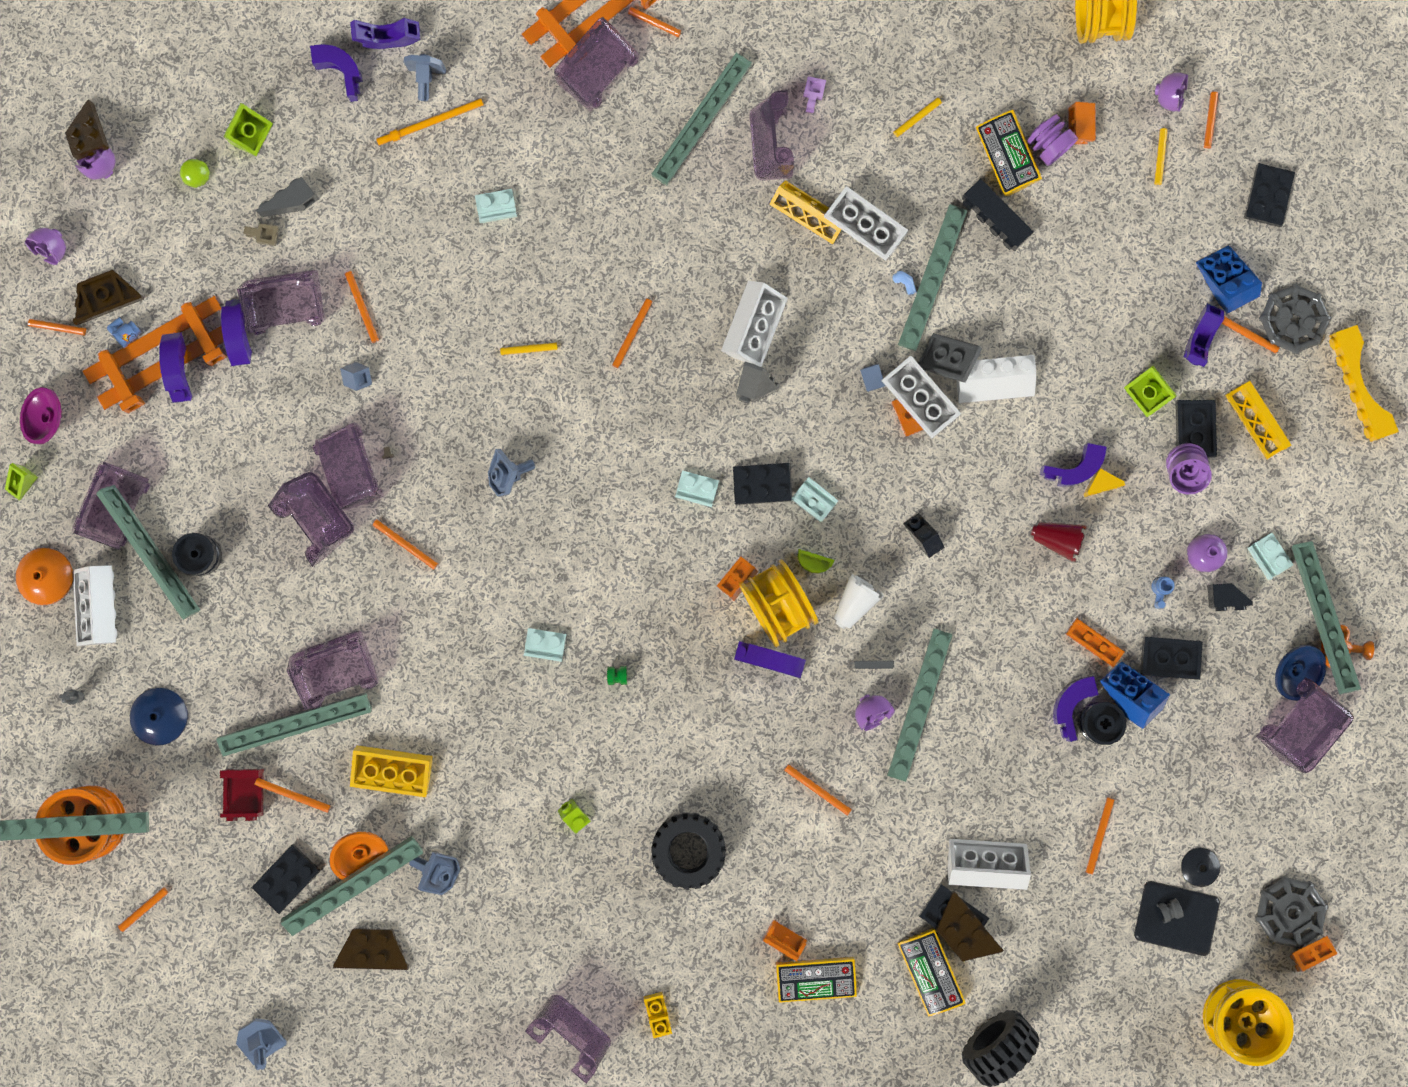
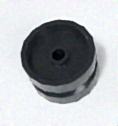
[172,532,222,576]
[1078,702,1127,745]

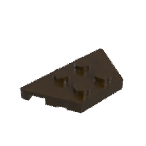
[65,99,109,160]
[73,269,144,326]
[936,891,1004,962]
[333,928,409,970]

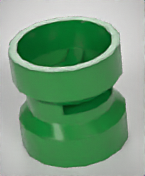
[607,666,628,685]

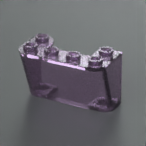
[525,995,611,1084]

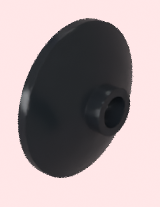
[1181,848,1220,887]

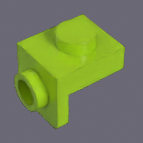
[558,799,591,834]

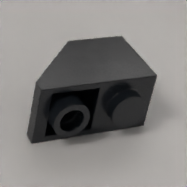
[903,513,945,558]
[1207,583,1253,612]

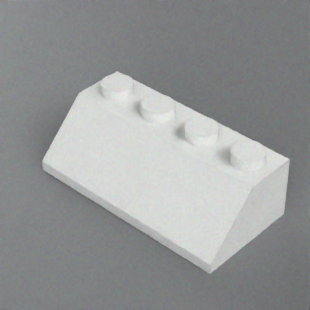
[824,186,908,261]
[721,281,788,367]
[956,355,1036,403]
[881,356,961,439]
[73,566,117,646]
[948,839,1031,890]

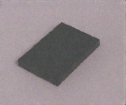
[918,333,982,383]
[850,661,894,669]

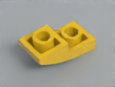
[643,992,672,1039]

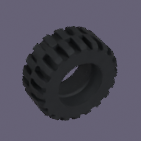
[651,812,726,890]
[962,1010,1039,1087]

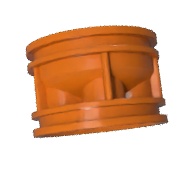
[36,785,125,865]

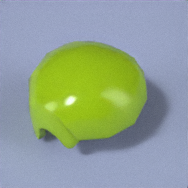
[180,159,210,188]

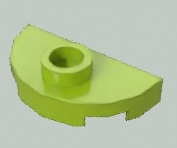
[797,549,835,574]

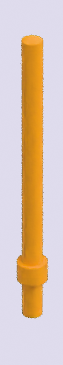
[376,98,484,146]

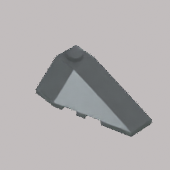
[736,361,780,404]

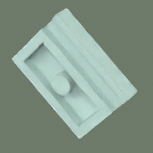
[475,189,517,223]
[675,470,719,508]
[792,477,838,523]
[1247,533,1293,580]
[523,628,566,662]

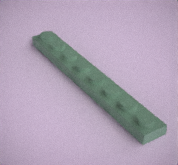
[651,52,752,186]
[898,204,967,352]
[96,485,200,620]
[1292,541,1361,695]
[887,628,952,782]
[216,693,372,757]
[0,812,150,841]
[281,836,423,936]

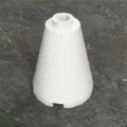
[834,574,884,629]

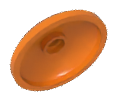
[16,548,73,605]
[329,832,389,880]

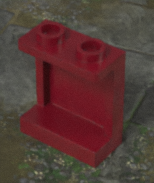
[220,769,264,821]

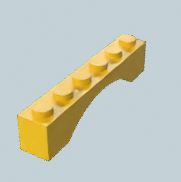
[1329,325,1399,442]

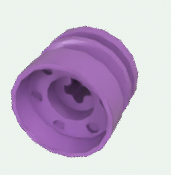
[1027,114,1078,166]
[1166,443,1212,495]

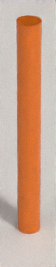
[345,271,379,343]
[612,298,653,368]
[1222,316,1280,354]
[373,519,438,570]
[784,764,852,816]
[255,778,331,813]
[1085,797,1114,875]

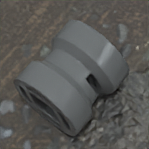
[1157,898,1184,923]

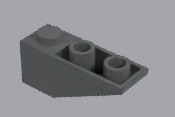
[256,177,319,217]

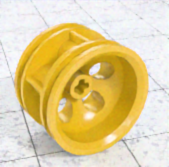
[1075,0,1137,44]
[739,559,819,648]
[1203,979,1294,1066]

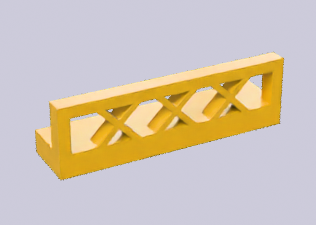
[770,180,842,244]
[1225,381,1292,460]

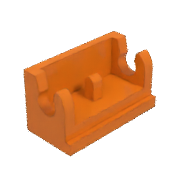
[1068,101,1096,144]
[717,556,758,601]
[762,920,807,962]
[1290,936,1338,972]

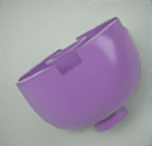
[1155,72,1188,112]
[75,148,116,180]
[25,227,66,265]
[1187,534,1228,572]
[855,695,895,731]

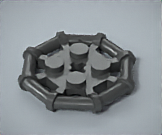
[1259,284,1332,354]
[1255,876,1329,950]

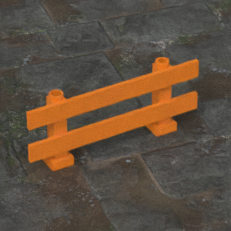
[522,0,657,68]
[83,296,228,414]

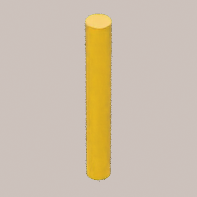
[893,97,942,138]
[1154,128,1168,185]
[500,342,558,355]

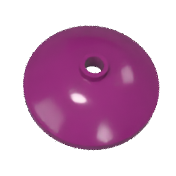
[20,387,62,445]

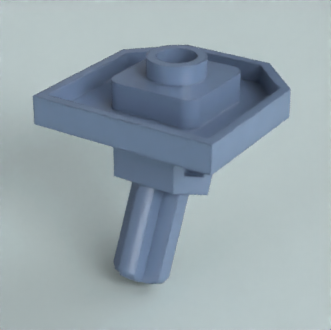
[404,54,446,101]
[488,449,535,497]
[409,852,460,895]
[236,1018,287,1070]

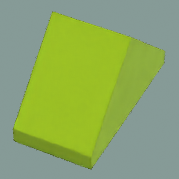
[5,463,38,501]

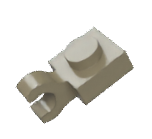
[243,223,279,246]

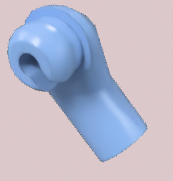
[892,271,917,295]

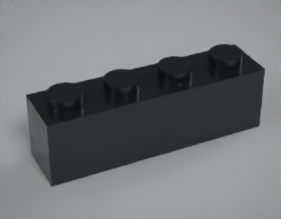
[962,178,1034,252]

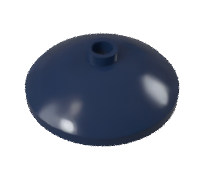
[1275,645,1327,701]
[130,688,188,746]

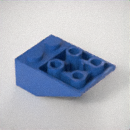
[1196,245,1262,314]
[1100,661,1170,729]

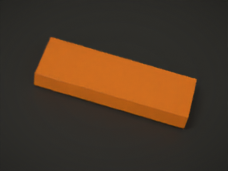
[1065,618,1125,667]

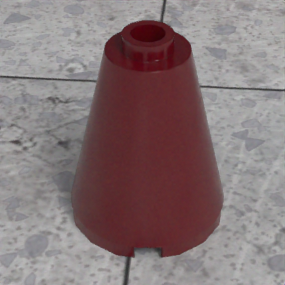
[1031,522,1087,563]

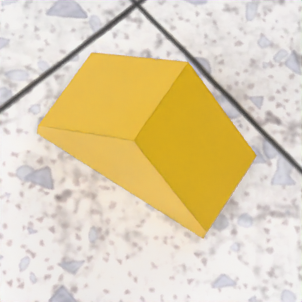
[1084,468,1125,497]

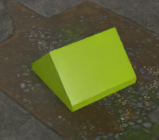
[223,103,273,156]
[1124,366,1177,417]

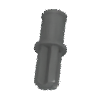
[59,689,85,705]

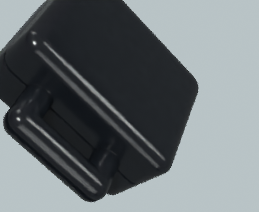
[1134,881,1220,956]

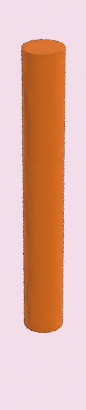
[628,7,681,38]
[1204,92,1218,149]
[28,319,86,336]
[118,887,169,932]

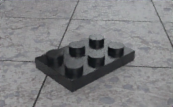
[1244,163,1295,227]
[1175,400,1217,458]
[733,463,792,505]
[1140,636,1203,680]
[251,844,321,914]
[918,884,990,928]

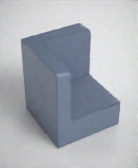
[340,362,372,391]
[860,363,886,392]

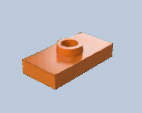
[891,399,923,437]

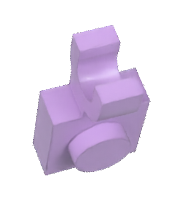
[803,76,826,113]

